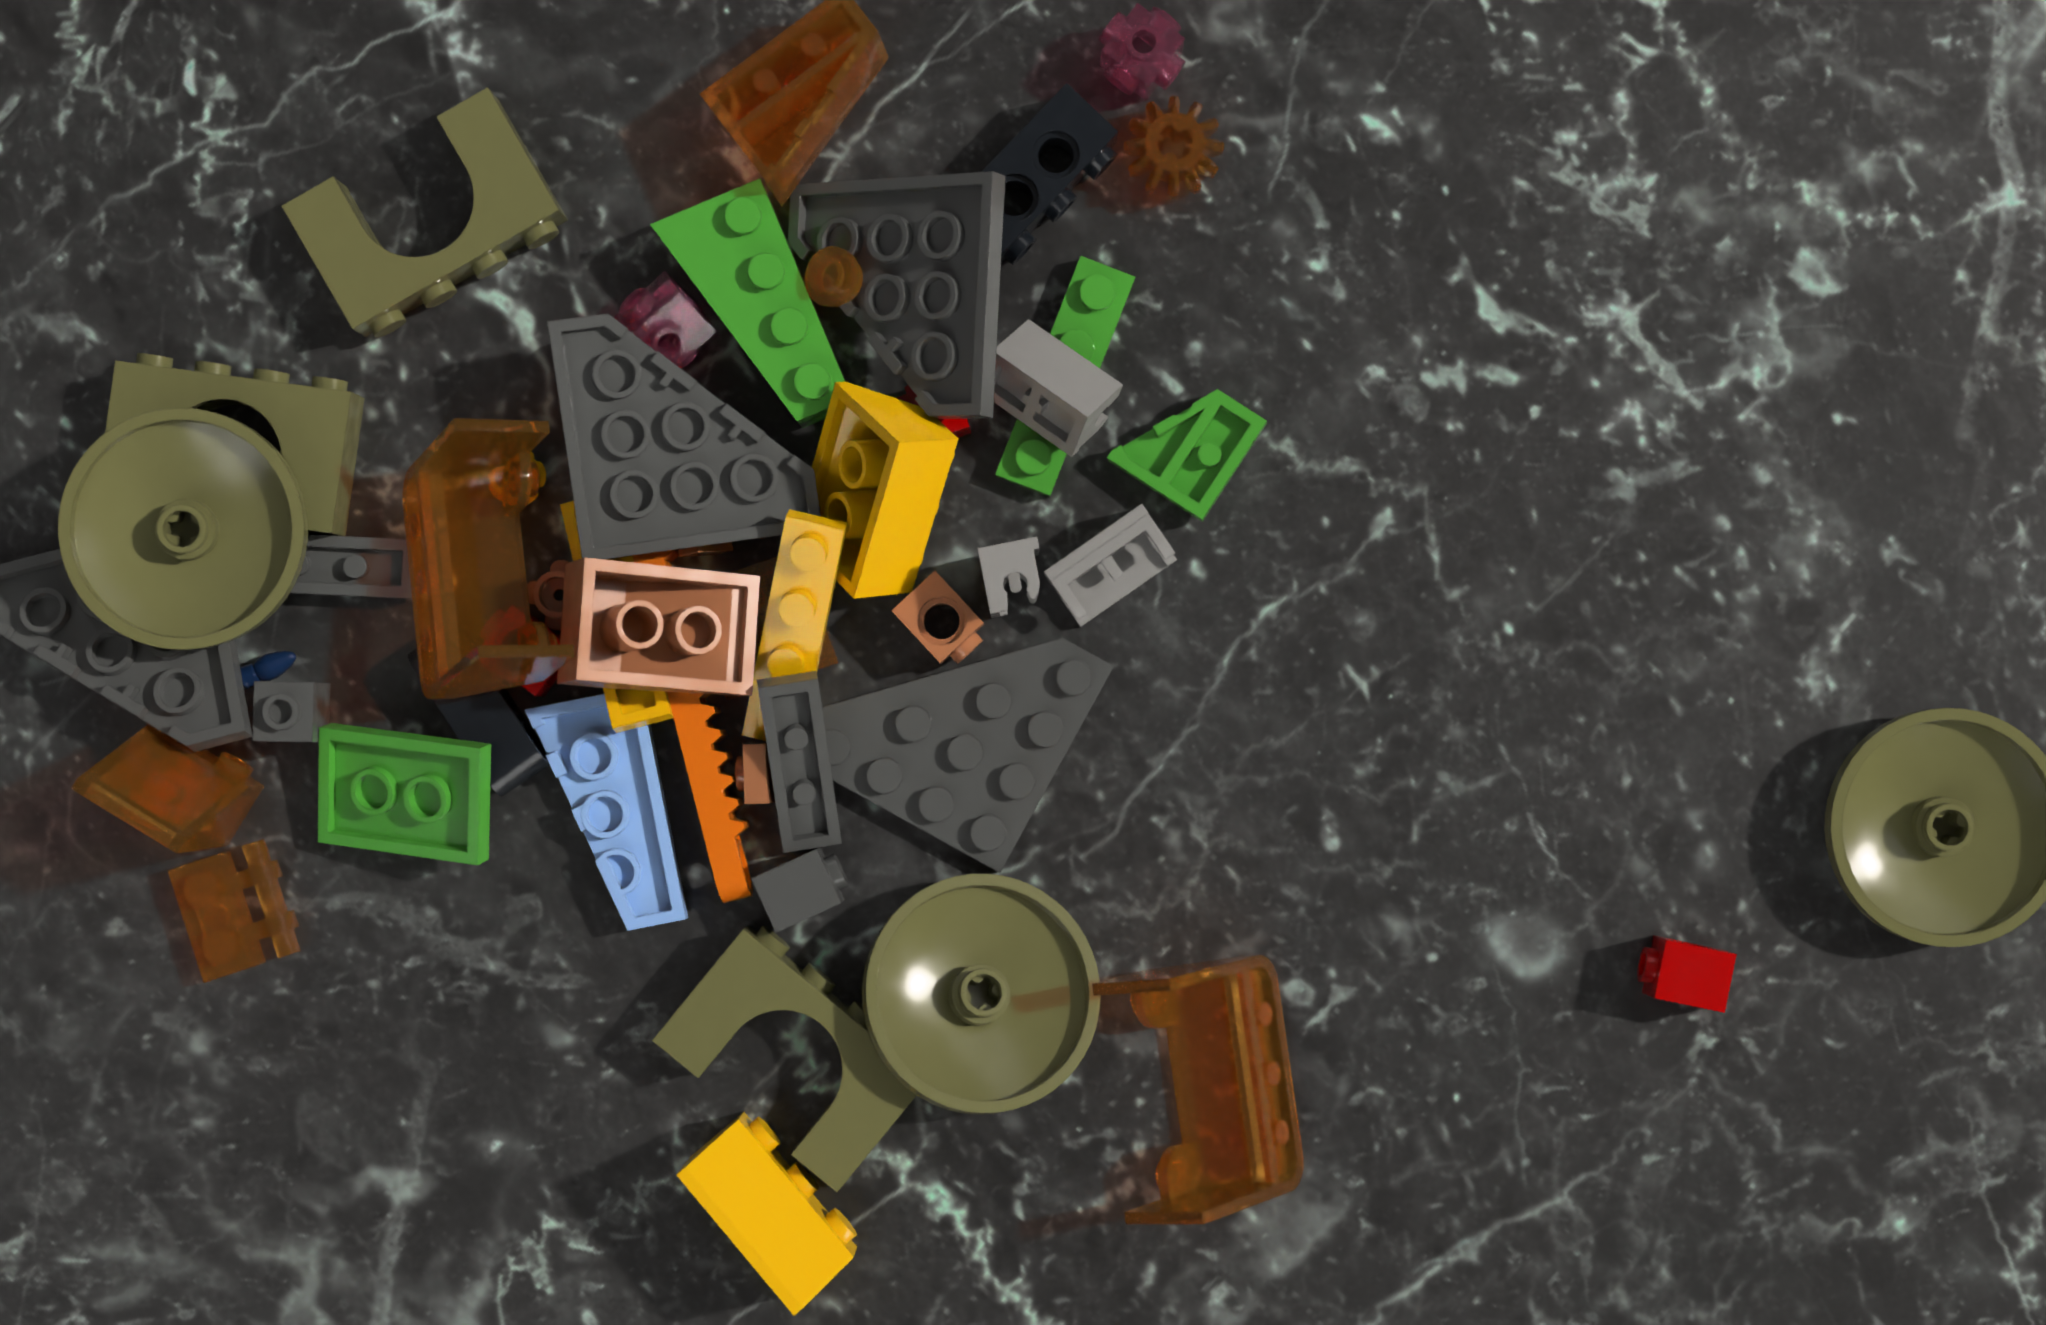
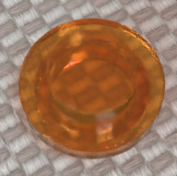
[805,246,863,307]

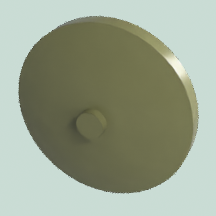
[58,408,308,650]
[1824,708,2046,947]
[862,873,1101,1115]

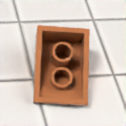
[557,557,760,696]

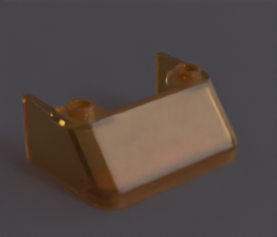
[402,418,575,699]
[1092,955,1304,1224]

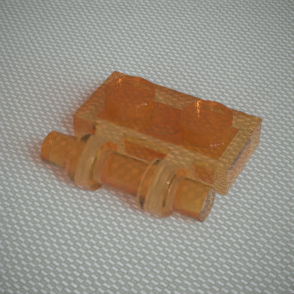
[168,839,301,983]

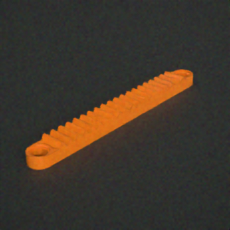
[632,550,753,903]

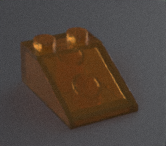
[71,725,265,853]

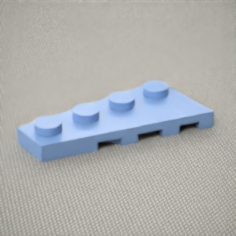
[524,694,688,931]

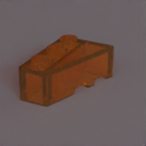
[700,0,889,207]

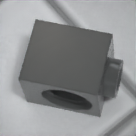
[252,681,331,742]
[751,847,849,933]

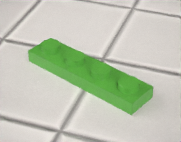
[995,256,1135,497]

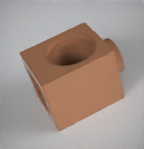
[891,571,985,664]

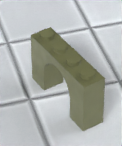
[282,87,568,338]
[105,353,365,536]
[652,925,916,1192]

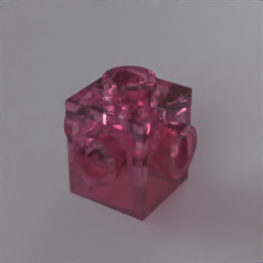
[1099,3,1186,101]
[613,271,717,368]

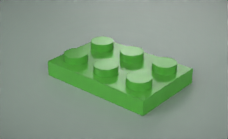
[318,723,491,865]

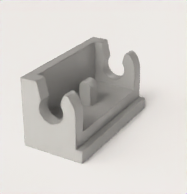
[994,319,1123,457]
[1044,504,1177,627]
[977,537,1040,618]

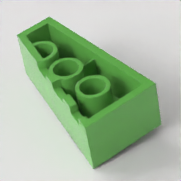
[650,178,846,428]

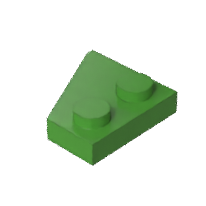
[1107,389,1267,522]

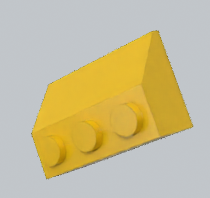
[812,381,959,599]
[676,1112,857,1316]

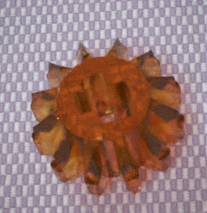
[1123,96,1224,199]

